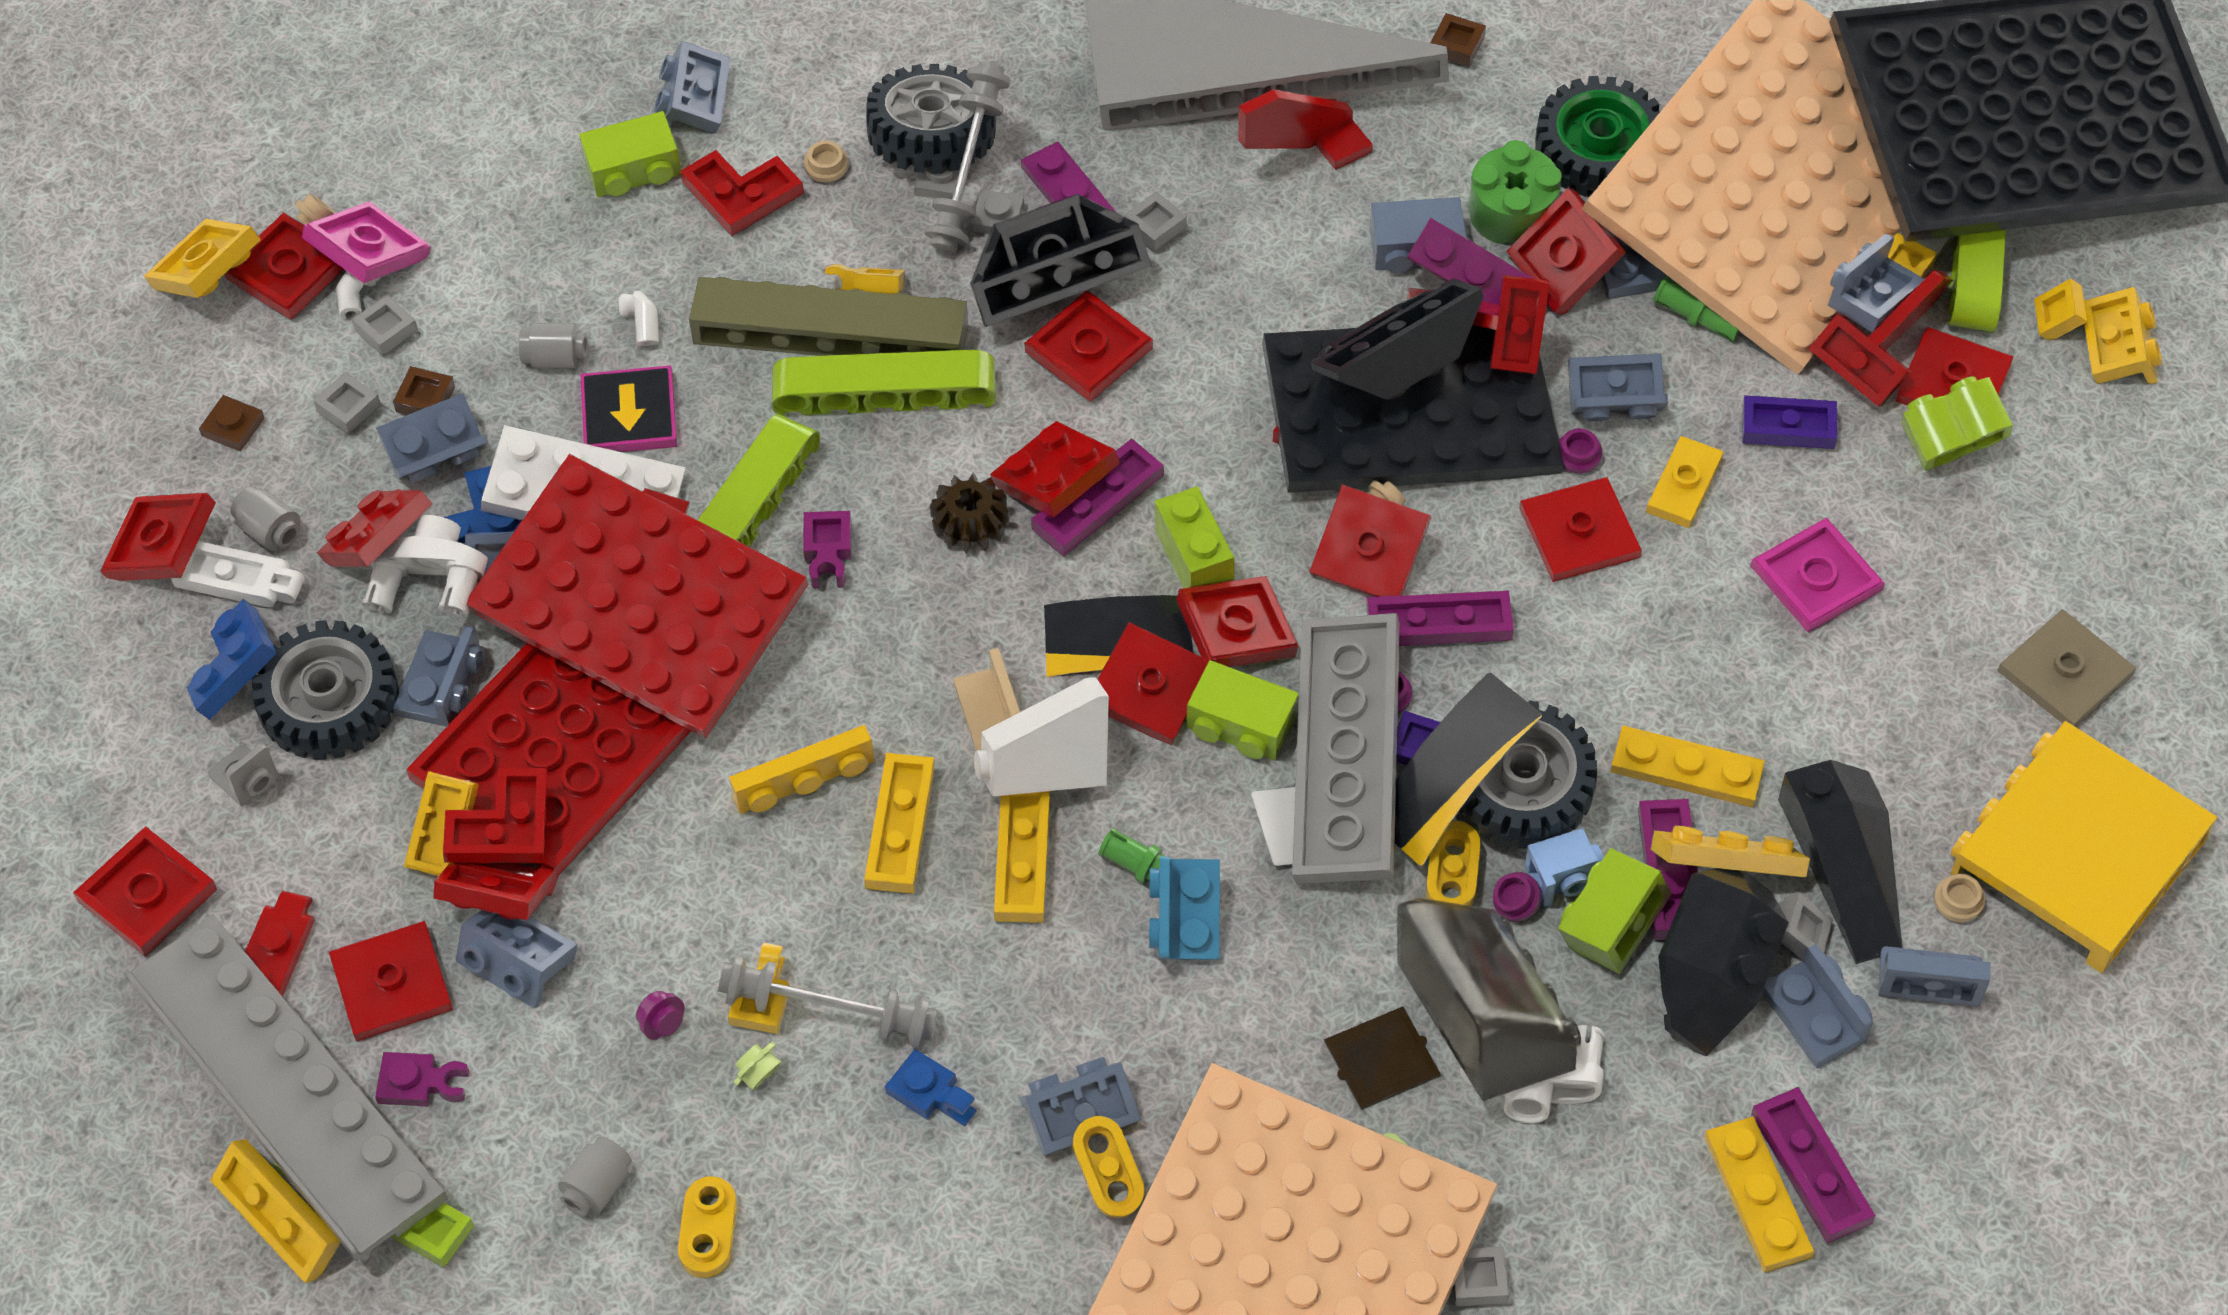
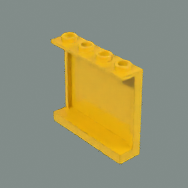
[1950,721,2217,974]

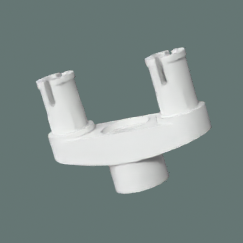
[362,515,488,617]
[1459,1011,1605,1124]

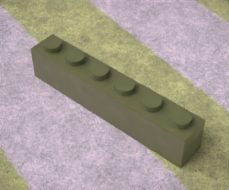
[689,277,969,356]

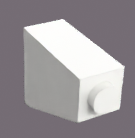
[974,677,1109,796]

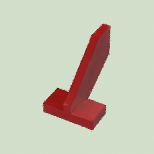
[1238,89,1373,170]
[1809,270,1953,407]
[1407,275,1550,374]

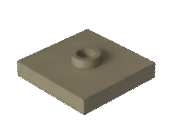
[1998,609,2136,727]

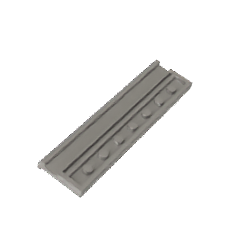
[123,914,448,1263]

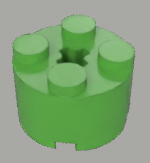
[1469,140,1562,245]

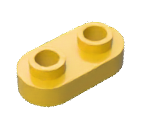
[1426,821,1480,916]
[1072,1116,1144,1218]
[678,1176,737,1278]

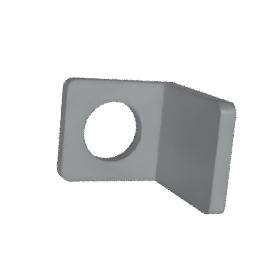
[208,743,279,807]

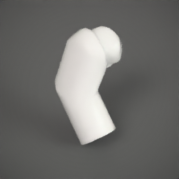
[336,271,380,320]
[618,291,659,346]

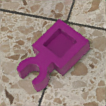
[803,510,852,589]
[375,1052,469,1107]

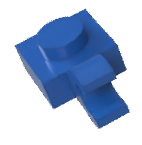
[884,1049,977,1127]

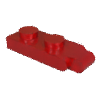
[245,890,315,997]

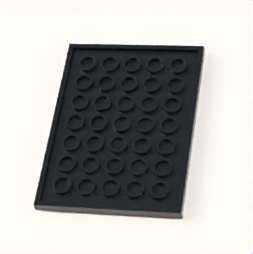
[1829,0,2228,242]

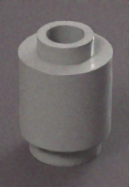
[519,323,588,368]
[230,486,300,551]
[558,1137,632,1216]

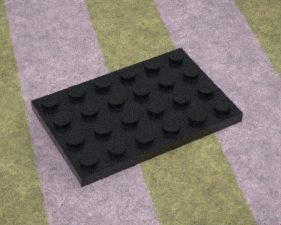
[1262,325,1564,493]

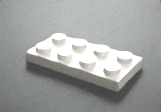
[481,425,686,520]

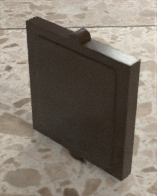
[1324,1006,1441,1110]

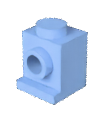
[1525,828,1604,908]

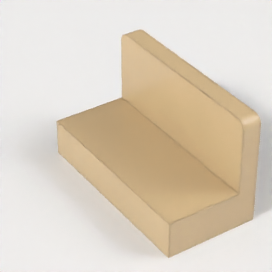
[953,648,1020,751]

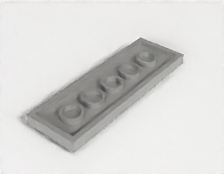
[1292,613,1400,884]

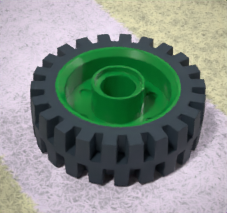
[1535,76,1661,197]

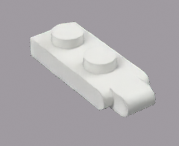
[171,541,305,608]

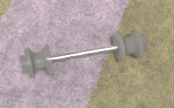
[924,62,1011,252]
[717,954,937,1047]

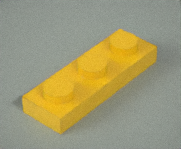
[729,724,875,814]
[1610,725,1765,808]
[864,753,935,894]
[994,791,1051,923]
[1650,826,1810,878]
[1704,1116,1814,1273]
[210,1139,341,1283]

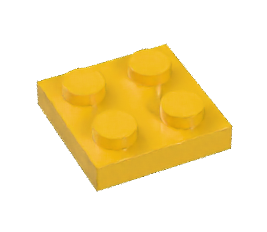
[144,219,261,298]

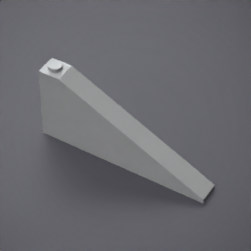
[1085,0,1449,130]

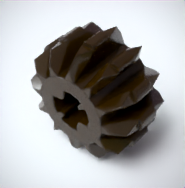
[930,472,1010,554]

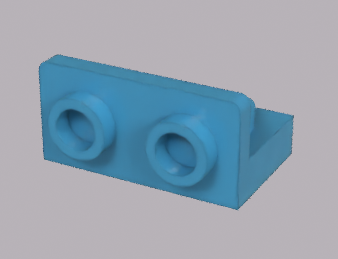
[1149,857,1220,960]

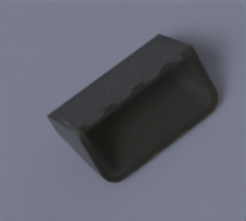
[1397,898,1581,1101]

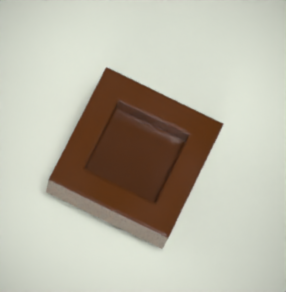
[1430,13,1486,67]
[393,366,455,415]
[199,395,264,452]

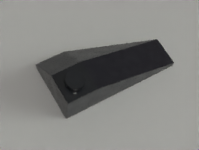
[1778,759,1903,964]

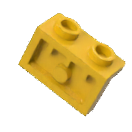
[2084,287,2163,384]

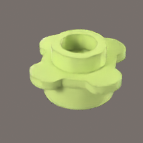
[733,1041,782,1091]

